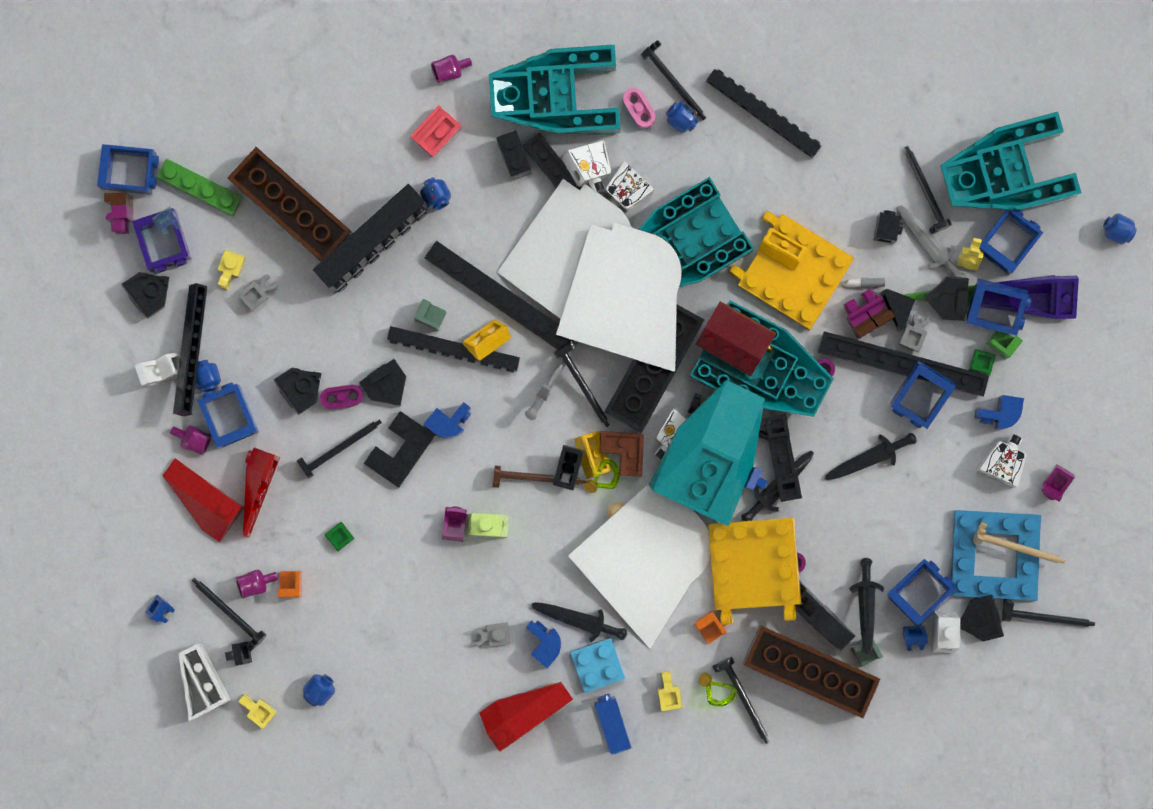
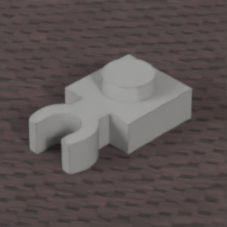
[238,274,278,312]
[899,312,930,352]
[472,622,511,647]

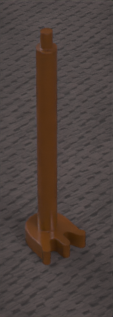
[493,465,586,488]

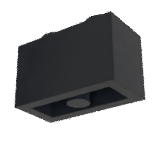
[496,130,532,181]

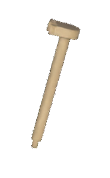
[973,522,1065,564]

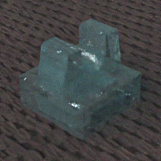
[152,207,180,236]

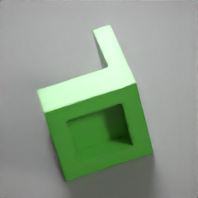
[986,331,1023,359]

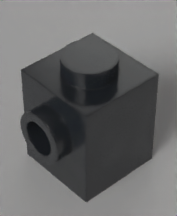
[873,210,903,244]

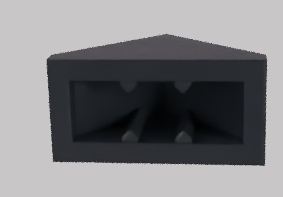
[881,289,915,331]
[553,445,584,490]

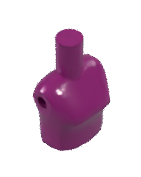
[431,55,472,83]
[170,425,212,456]
[236,569,278,598]

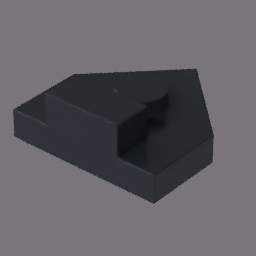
[122,272,169,319]
[923,277,969,321]
[359,359,407,406]
[274,368,321,415]
[960,594,1004,642]

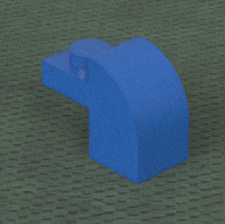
[974,395,1024,430]
[423,402,471,439]
[526,620,561,669]

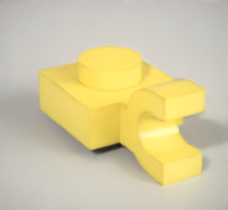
[957,238,984,271]
[218,250,246,290]
[658,671,683,711]
[238,694,277,729]

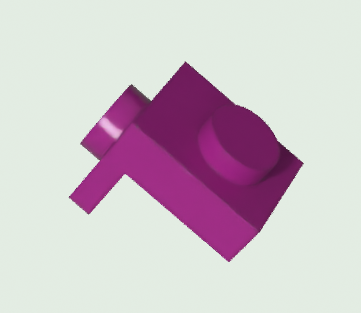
[1042,464,1075,502]
[442,506,467,542]

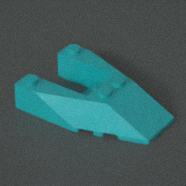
[489,44,621,135]
[940,111,1082,210]

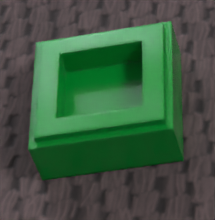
[969,349,996,376]
[325,522,355,552]

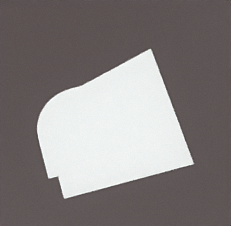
[497,179,631,319]
[556,222,681,372]
[568,485,711,649]

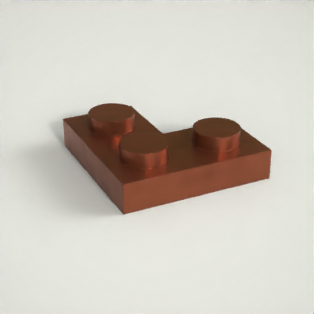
[600,431,644,477]

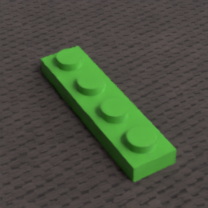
[157,158,243,216]

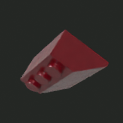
[695,301,776,376]

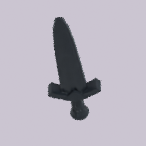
[825,433,917,480]
[741,451,814,521]
[849,558,885,655]
[532,602,627,642]

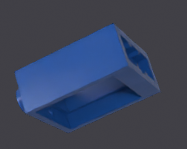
[97,144,159,195]
[979,209,1044,275]
[966,278,1031,336]
[890,360,956,429]
[197,382,259,449]
[887,559,955,628]
[594,694,632,755]

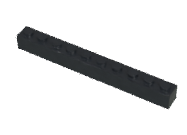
[706,68,821,159]
[173,283,208,417]
[387,326,520,373]

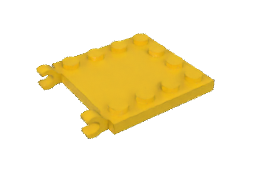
[728,210,854,331]
[709,518,801,625]

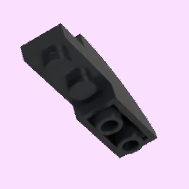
[795,580,856,651]

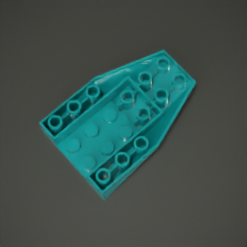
[638,176,754,287]
[689,300,834,417]
[648,379,765,526]

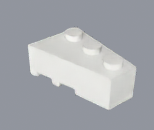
[178,643,231,722]

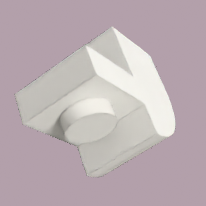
[135,352,181,386]

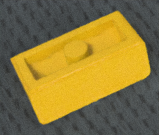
[758,227,807,270]
[462,319,511,361]
[574,431,612,479]

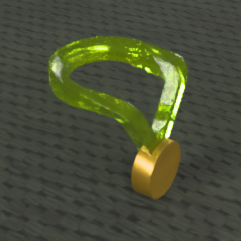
[584,458,620,493]
[699,673,737,707]

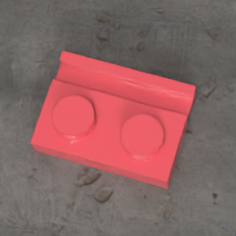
[410,105,462,158]

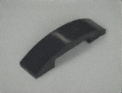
[764,414,802,502]

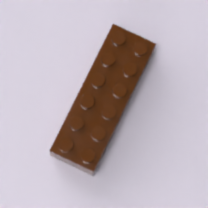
[228,147,353,262]
[742,625,880,719]

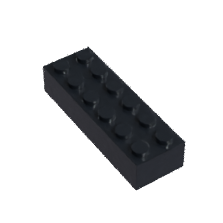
[313,183,428,294]
[604,304,705,434]

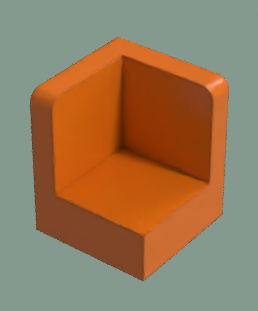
[278,571,302,597]
[694,611,727,644]

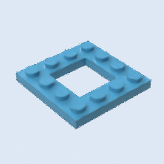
[951,510,1041,601]

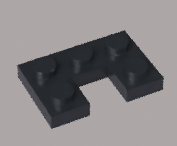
[363,411,436,488]

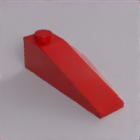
[243,448,280,538]
[163,458,244,542]
[479,682,573,752]

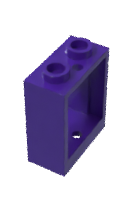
[132,208,191,274]

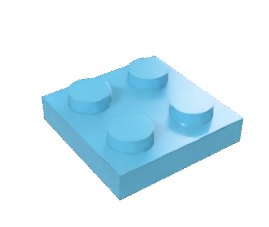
[571,638,625,693]

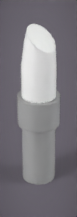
[844,278,885,288]

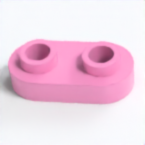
[623,88,655,129]

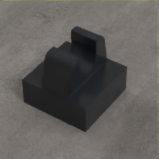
[225,641,252,666]

